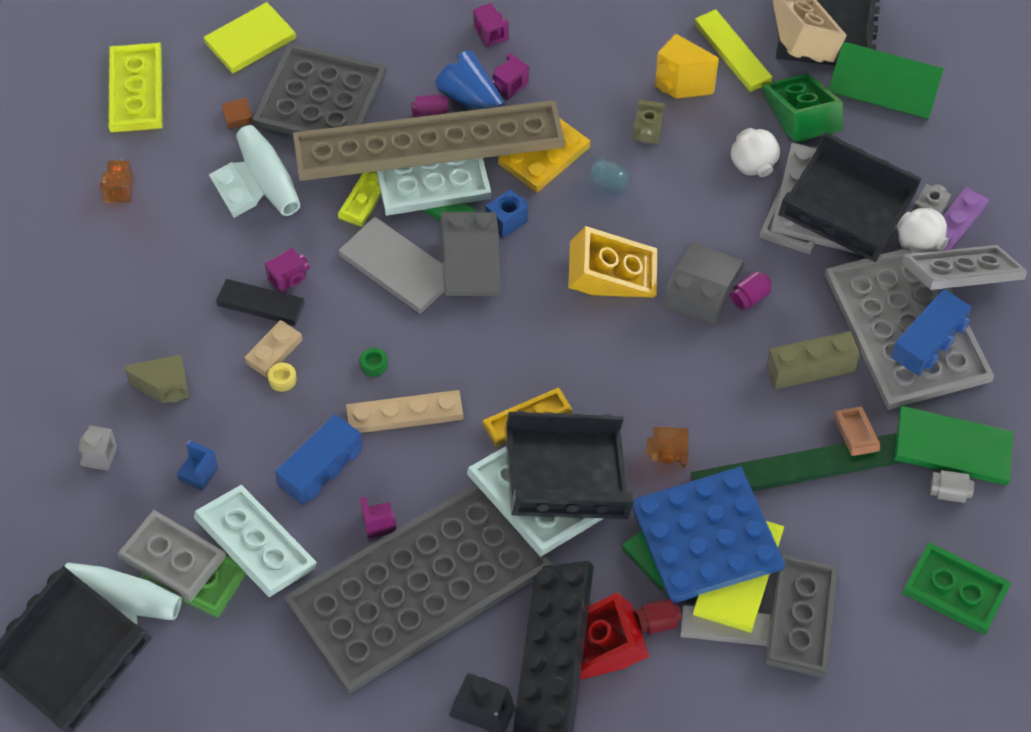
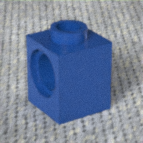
[486,189,529,238]

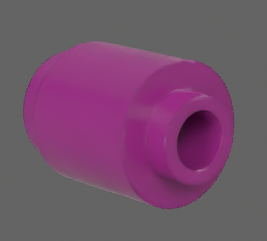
[411,94,449,118]
[730,271,771,310]

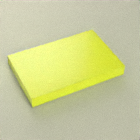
[204,2,296,74]

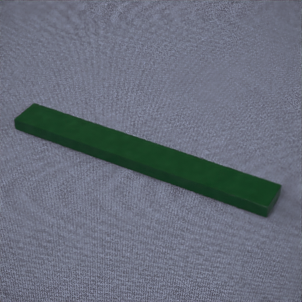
[690,433,905,491]

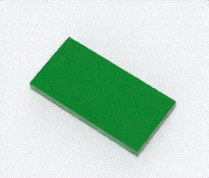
[828,42,944,120]
[894,406,1013,486]

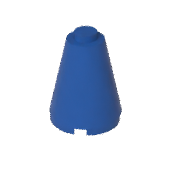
[435,50,506,111]

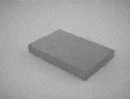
[117,510,227,602]

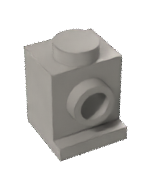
[913,184,951,215]
[79,425,117,471]

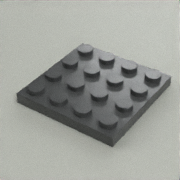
[253,43,387,136]

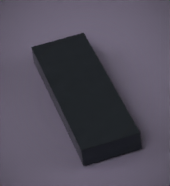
[216,279,305,326]

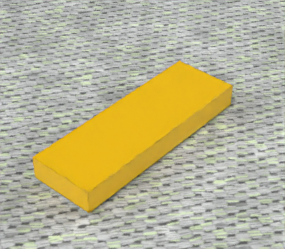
[483,387,572,447]

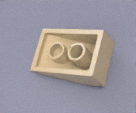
[772,0,847,62]

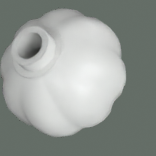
[731,128,780,177]
[897,208,949,254]

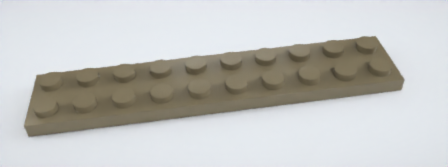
[293,100,564,181]

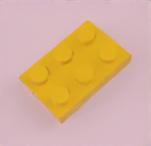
[498,118,591,193]

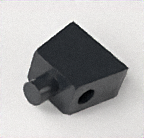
[449,673,515,732]

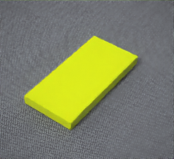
[109,43,163,132]
[693,521,784,633]

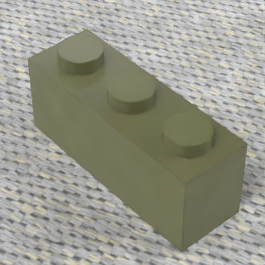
[766,331,860,389]

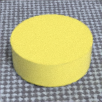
[267,362,297,392]

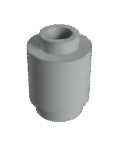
[929,470,974,503]

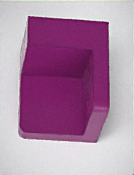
[360,497,396,539]

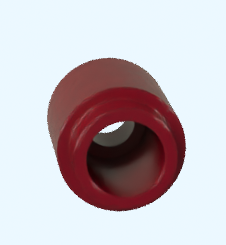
[635,599,682,635]

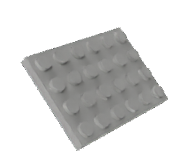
[825,248,994,410]

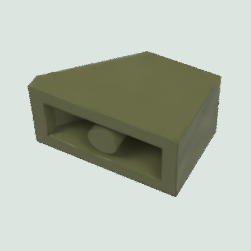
[125,355,190,403]

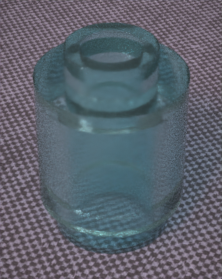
[590,157,632,192]

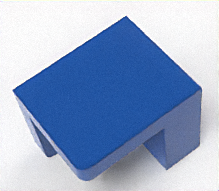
[177,440,218,491]

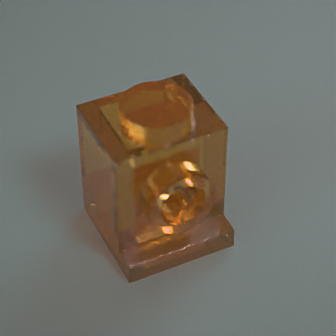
[100,160,133,203]
[646,427,688,467]

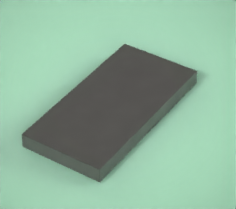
[765,553,838,678]

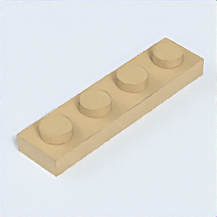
[346,390,463,433]

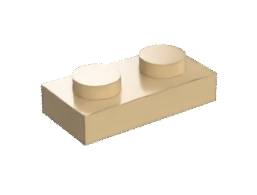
[244,320,303,378]

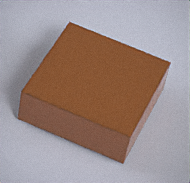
[221,98,253,129]

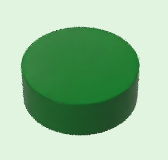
[359,348,388,377]

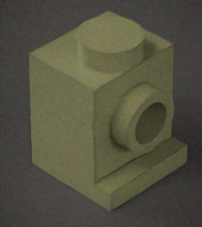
[633,99,665,144]

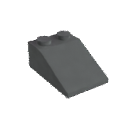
[439,212,501,296]
[664,243,744,326]

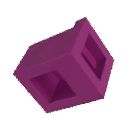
[473,3,509,47]
[492,53,529,100]
[264,248,310,294]

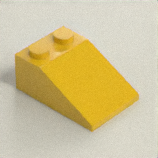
[568,226,657,298]

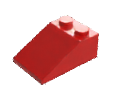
[580,592,650,680]

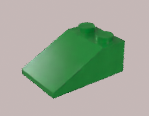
[762,73,843,142]

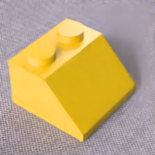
[655,34,719,98]

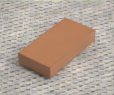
[834,406,880,456]

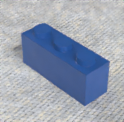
[891,289,972,376]
[275,414,363,505]

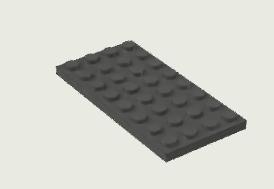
[284,483,552,694]

